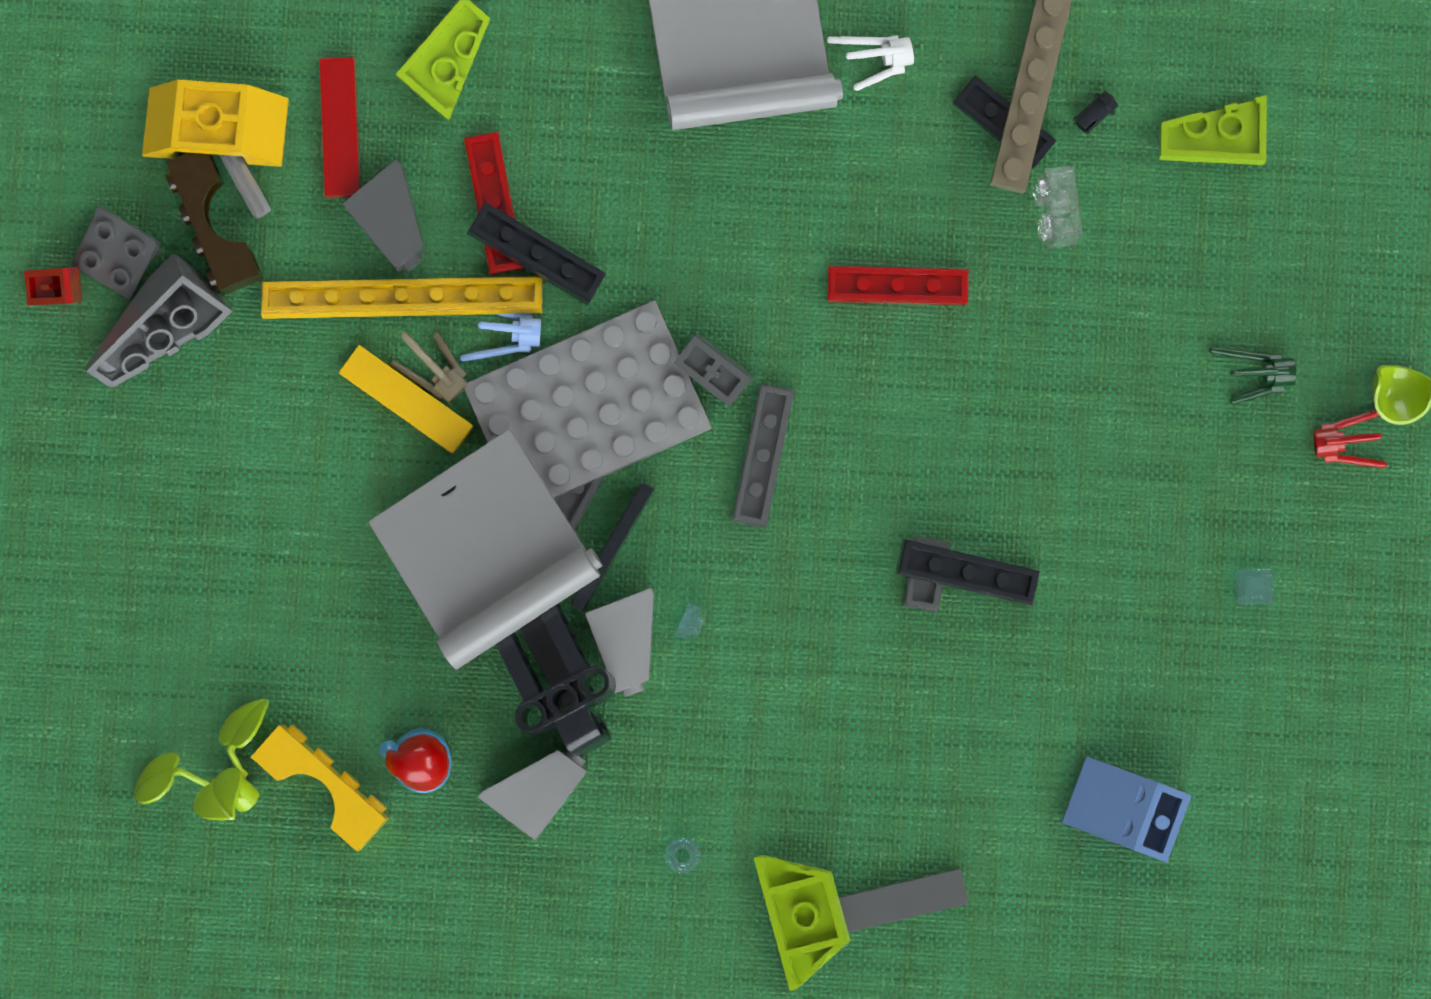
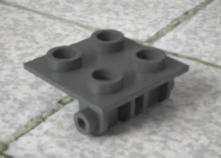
[72,206,162,300]

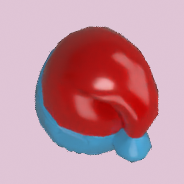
[379,728,452,793]

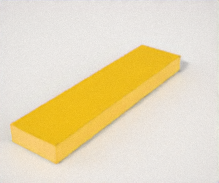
[339,345,474,455]

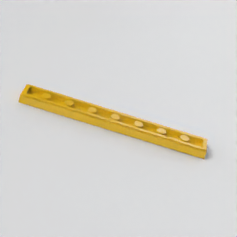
[261,276,542,319]

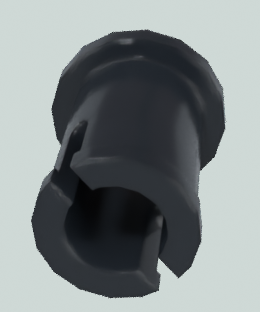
[1073,91,1118,135]

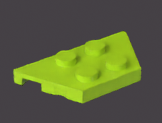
[754,855,851,991]

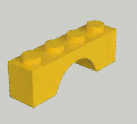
[251,724,389,851]

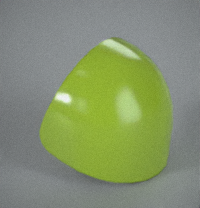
[1372,365,1431,425]

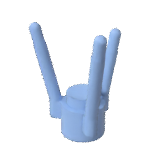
[460,314,541,361]

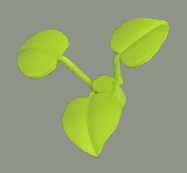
[133,699,270,821]

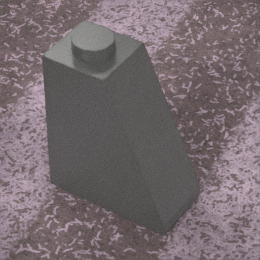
[342,159,426,273]

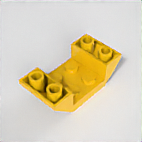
[142,80,289,167]

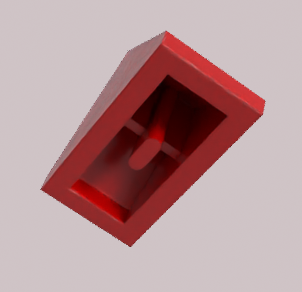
[24,267,82,306]

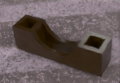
[165,153,264,295]

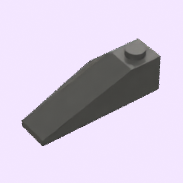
[84,253,232,389]

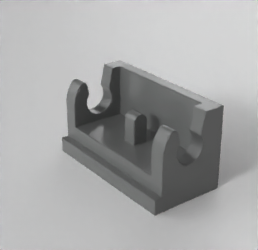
[674,334,755,406]

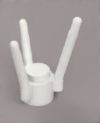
[827,35,914,91]

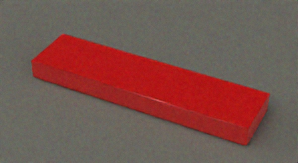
[319,57,361,198]
[464,131,525,275]
[827,266,969,305]

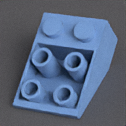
[1061,756,1192,863]

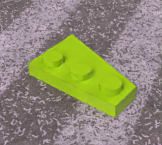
[395,0,490,122]
[1159,95,1267,165]

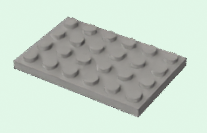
[464,300,712,498]

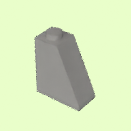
[585,588,654,697]
[478,750,588,840]

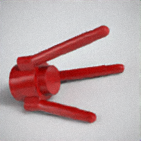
[1313,409,1387,468]

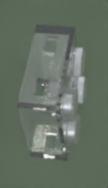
[1033,165,1083,250]

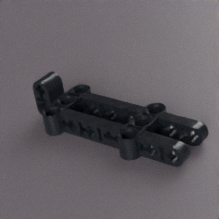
[496,603,616,757]

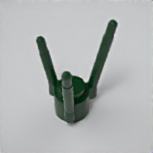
[1209,346,1296,404]

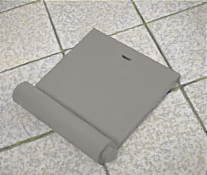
[648,0,843,130]
[368,429,603,670]

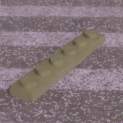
[990,0,1072,194]

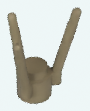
[390,332,468,403]

